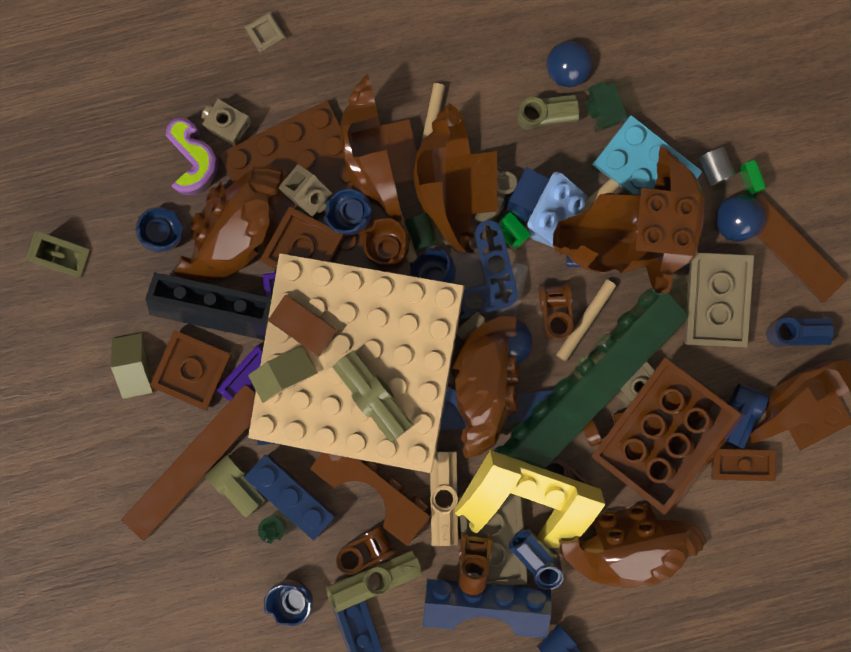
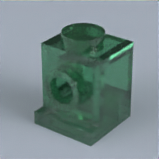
[586,82,627,133]

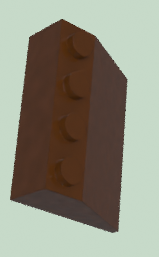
[591,357,746,515]

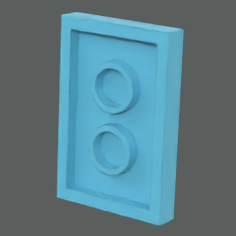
[592,115,702,195]

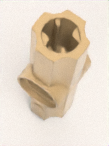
[430,452,458,546]

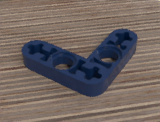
[459,220,518,320]

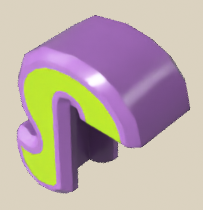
[166,118,219,195]

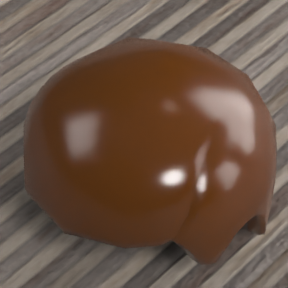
[364,217,410,268]

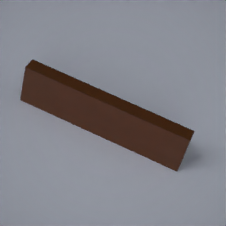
[756,194,846,303]

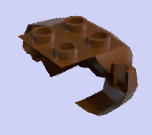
[340,74,417,222]
[413,103,498,253]
[636,146,705,294]
[172,166,283,281]
[552,193,664,274]
[452,316,520,458]
[749,359,851,451]
[559,504,707,588]

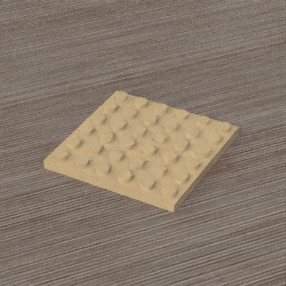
[248,253,465,473]

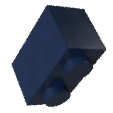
[506,167,550,224]

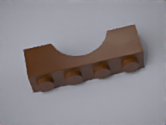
[310,452,431,546]

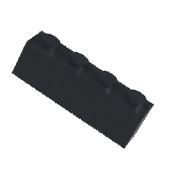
[145,272,272,340]

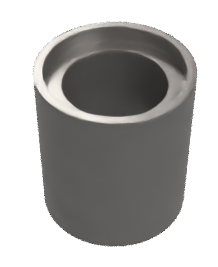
[699,147,736,186]

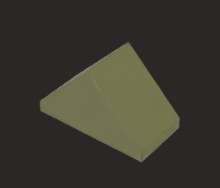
[25,231,90,278]
[111,333,154,399]
[248,345,318,403]

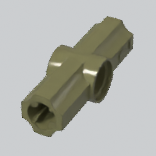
[332,350,413,442]
[326,550,422,612]

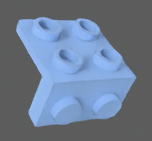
[528,172,588,248]

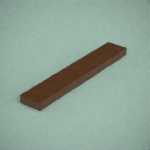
[121,384,256,541]

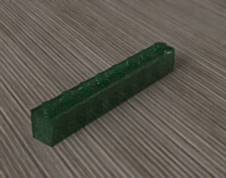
[493,287,689,469]

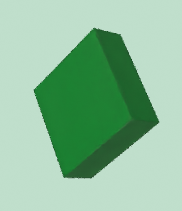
[738,160,766,196]
[496,212,531,250]

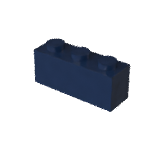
[244,454,336,541]

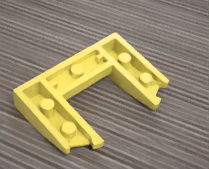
[455,450,605,549]

